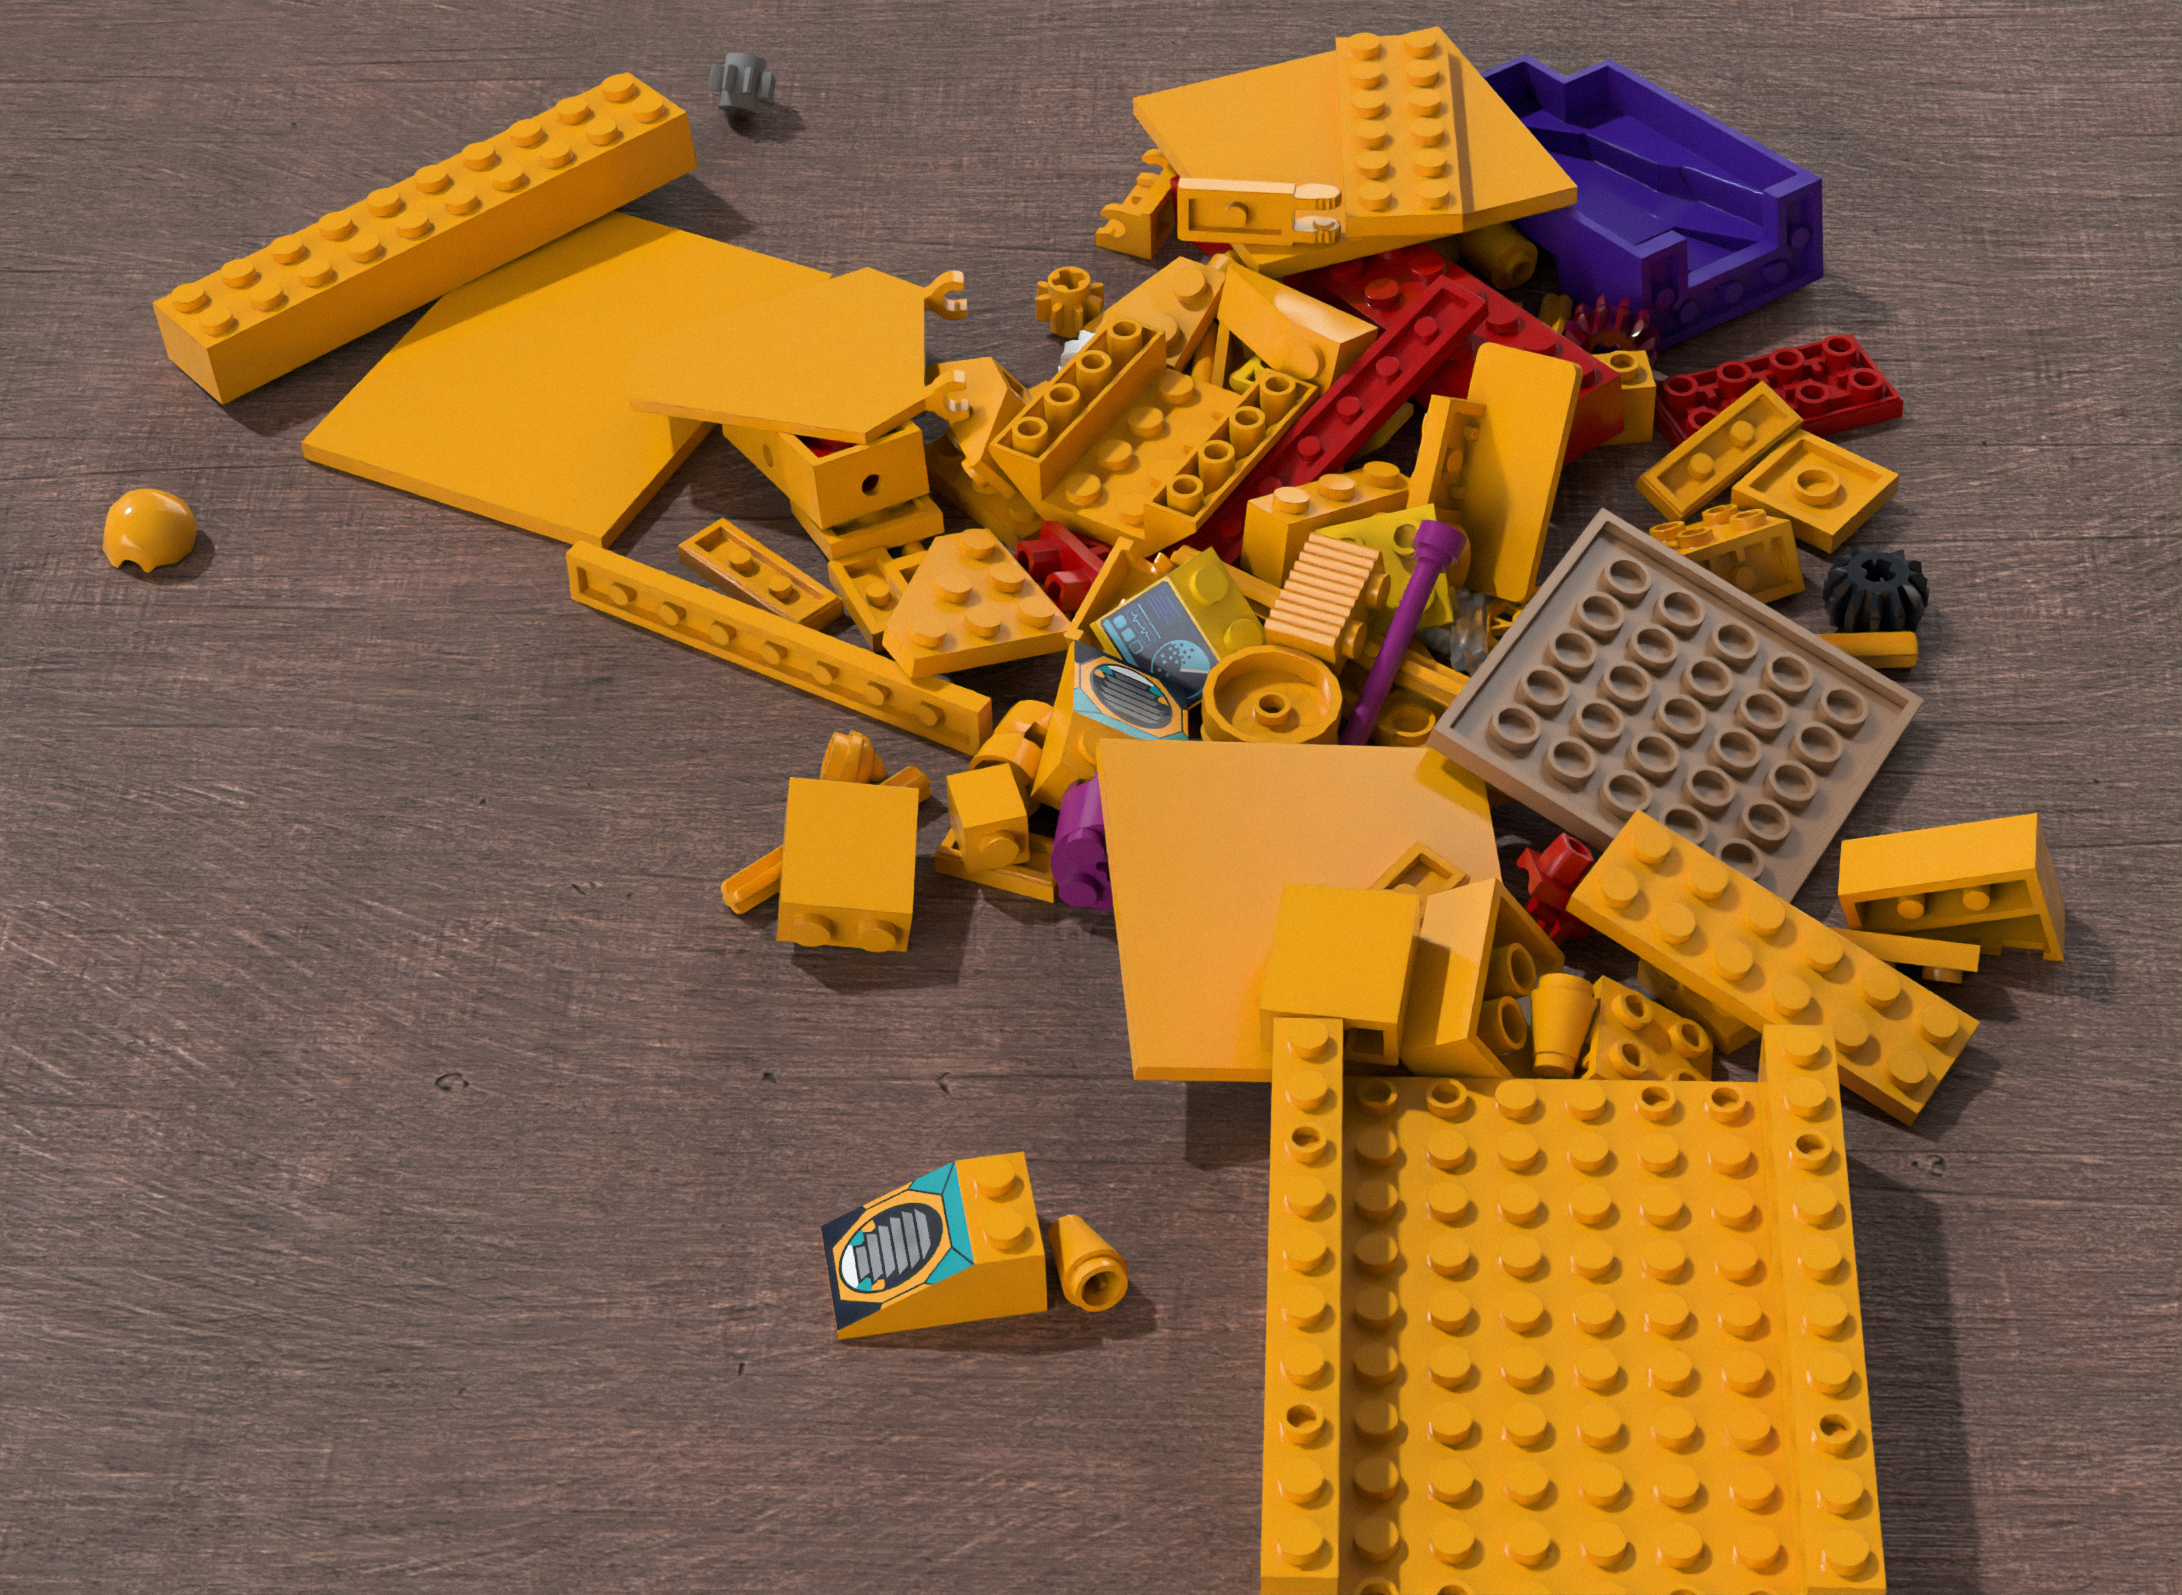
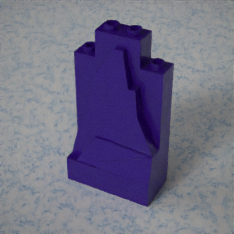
[1480,54,1823,353]

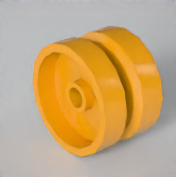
[1199,644,1343,745]

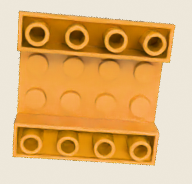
[989,313,1319,558]

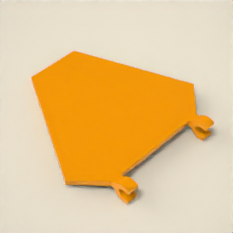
[630,267,969,445]

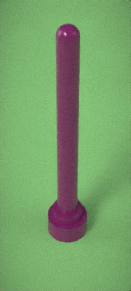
[1339,520,1467,746]

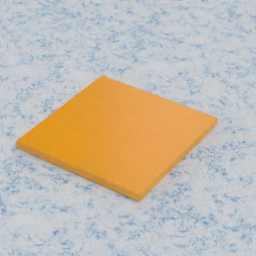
[1133,26,1578,279]
[1095,738,1503,1082]

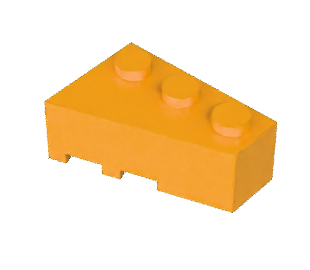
[1838,813,2065,962]

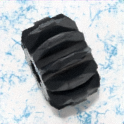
[1822,544,1929,633]

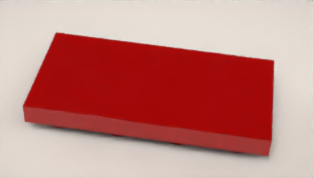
[1654,334,1904,449]

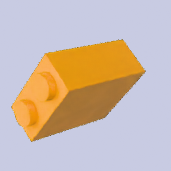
[776,777,919,953]
[1259,881,1419,1066]

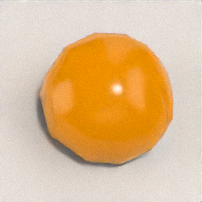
[102,488,197,573]

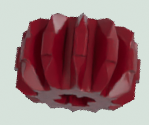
[1562,294,1660,370]

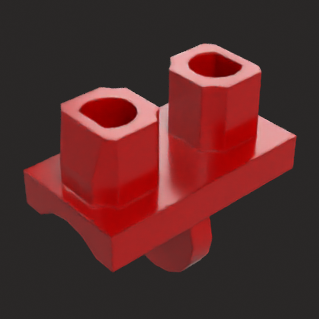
[1014,520,1111,617]
[1516,832,1600,946]

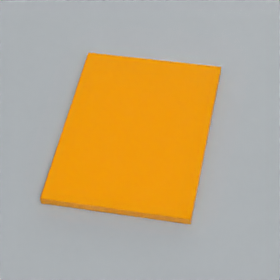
[301,210,833,550]

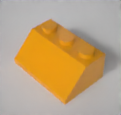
[1399,877,1565,1079]

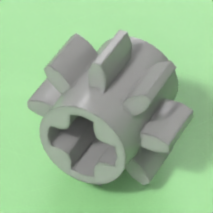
[708,53,776,115]

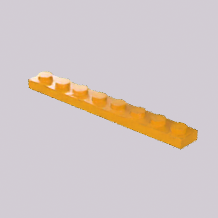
[566,540,993,757]

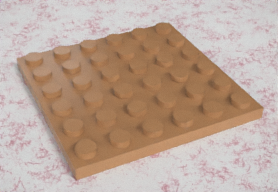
[1426,507,1924,904]

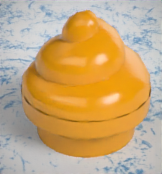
[820,730,888,784]

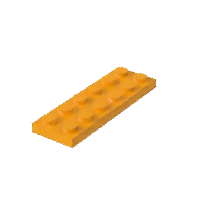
[1336,31,1463,237]
[1565,809,1980,1127]

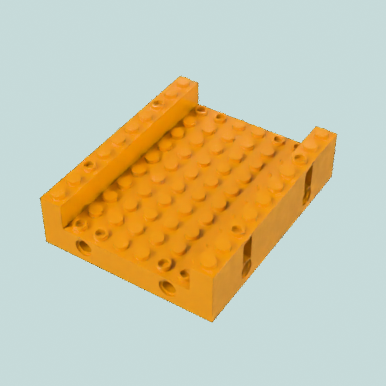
[1260,1018,1887,1595]

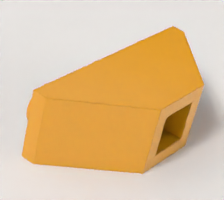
[926,357,1032,500]

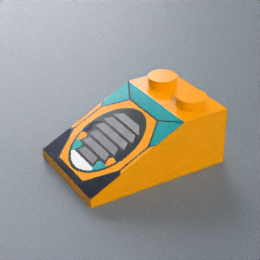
[1030,639,1188,810]
[821,1151,1048,1340]

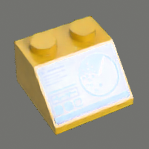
[1090,546,1267,710]

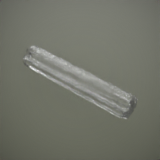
[1451,586,1488,677]

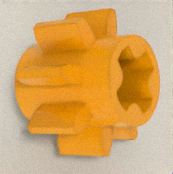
[1035,266,1104,338]

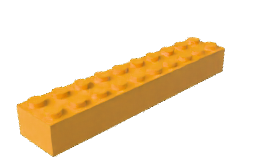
[152,71,698,405]

